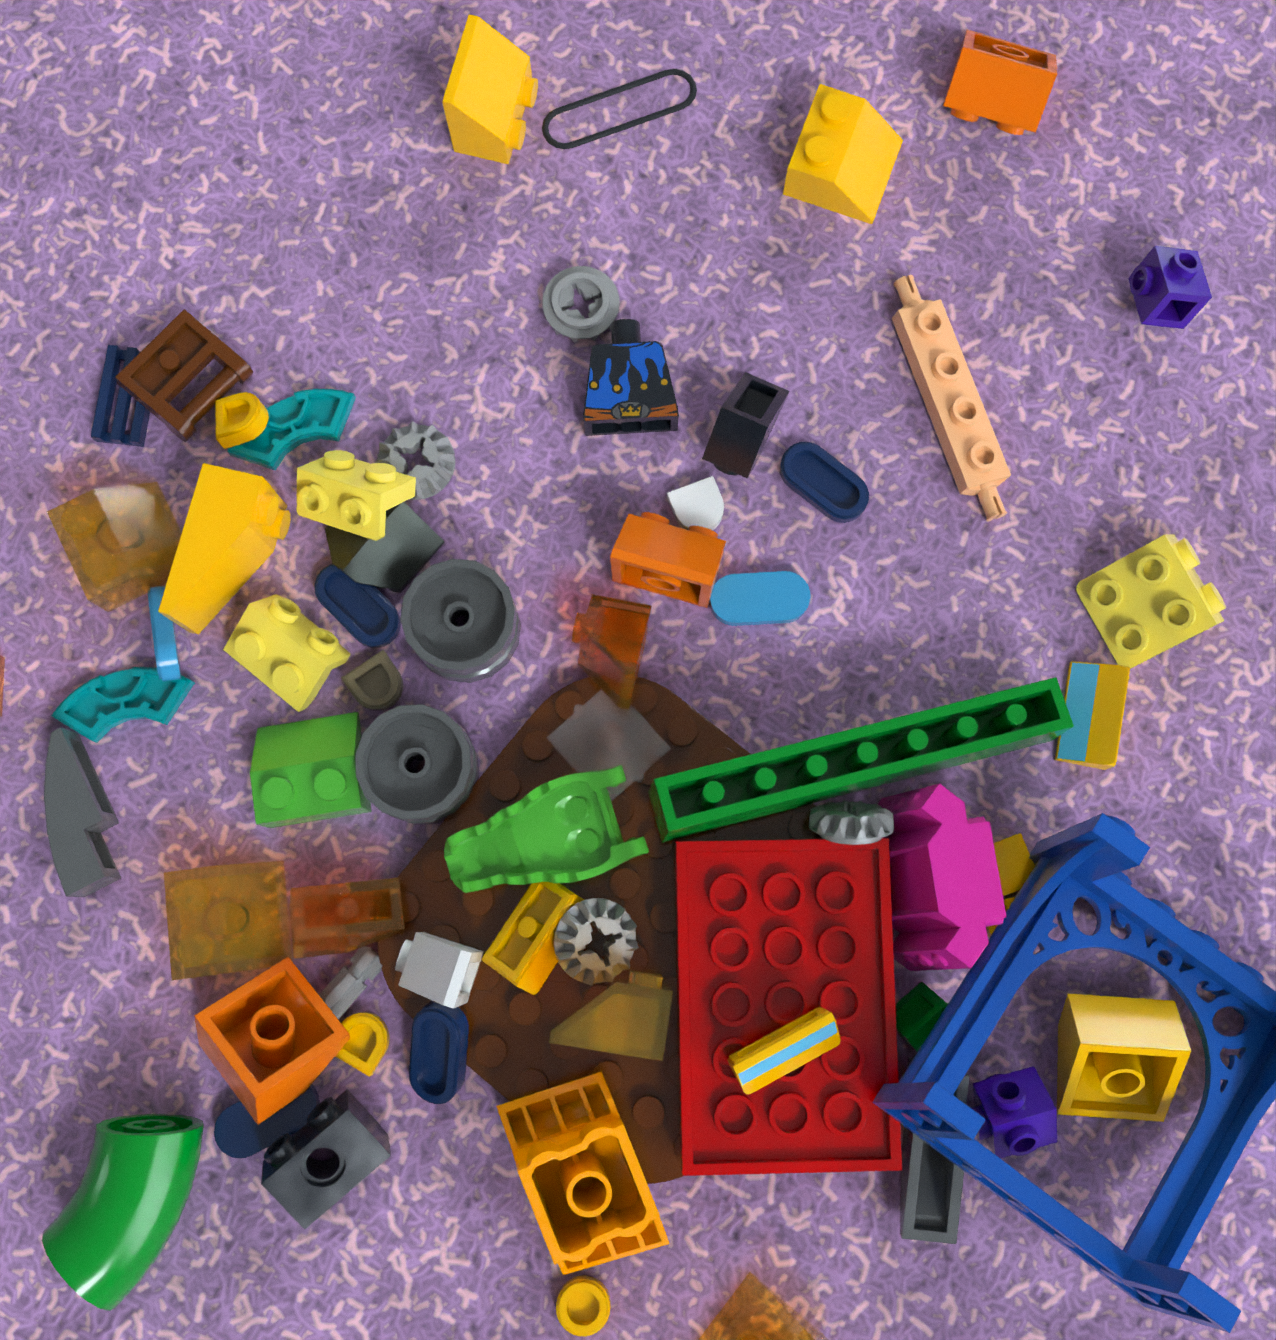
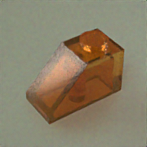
[572,594,652,710]
[289,878,405,959]

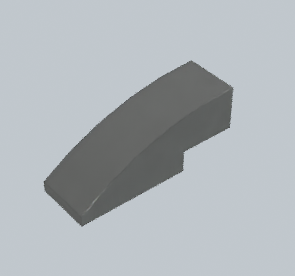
[44,727,121,898]
[900,1057,969,1244]

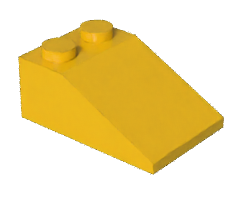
[158,463,291,635]

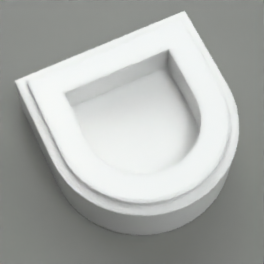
[667,476,724,530]

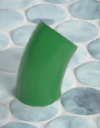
[42,1114,204,1311]

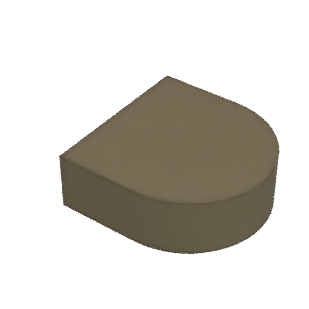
[341,650,403,711]

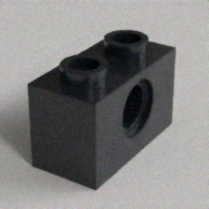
[261,1089,391,1229]

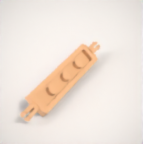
[892,275,1011,522]

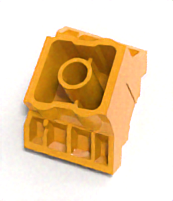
[496,1072,670,1275]

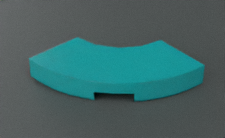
[227,389,356,471]
[51,667,195,743]

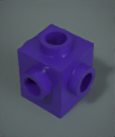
[1128,245,1212,329]
[970,1066,1058,1159]

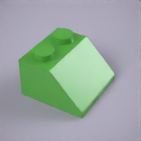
[250,712,372,828]

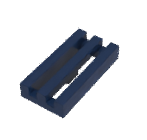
[91,345,150,447]

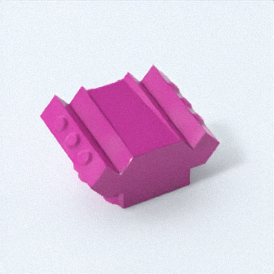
[878,783,1006,971]

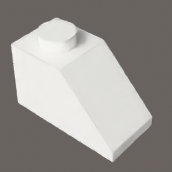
[395,932,484,1009]

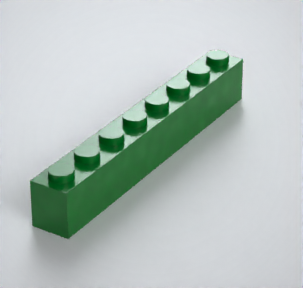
[648,677,1074,842]

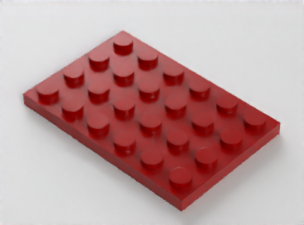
[675,838,902,1176]

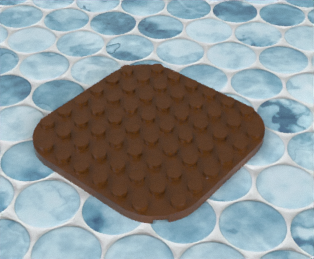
[378,674,823,1184]

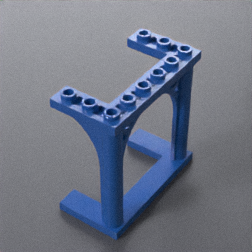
[873,813,1276,1333]

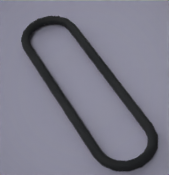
[542,69,697,149]

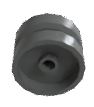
[400,559,521,683]
[355,704,479,825]

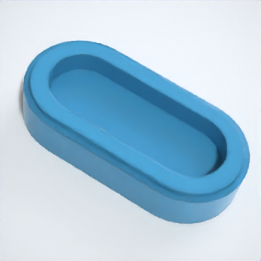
[710,571,811,626]
[148,586,181,682]

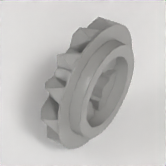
[542,266,620,343]
[375,421,455,500]
[809,800,894,845]
[554,898,639,986]

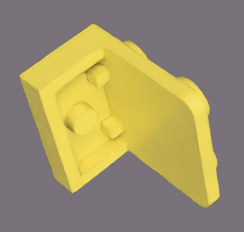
[1076,534,1226,669]

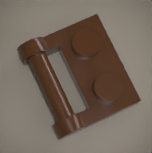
[115,309,253,442]

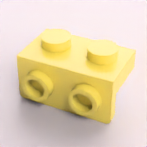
[296,450,416,541]
[223,594,351,712]

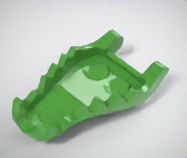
[444,765,649,893]

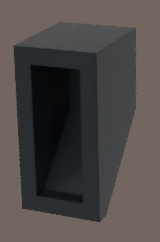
[702,372,790,478]

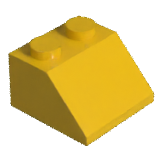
[442,14,538,164]
[783,84,903,224]
[1057,993,1191,1122]

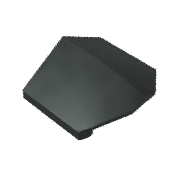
[325,502,444,593]

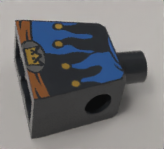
[583,319,679,436]

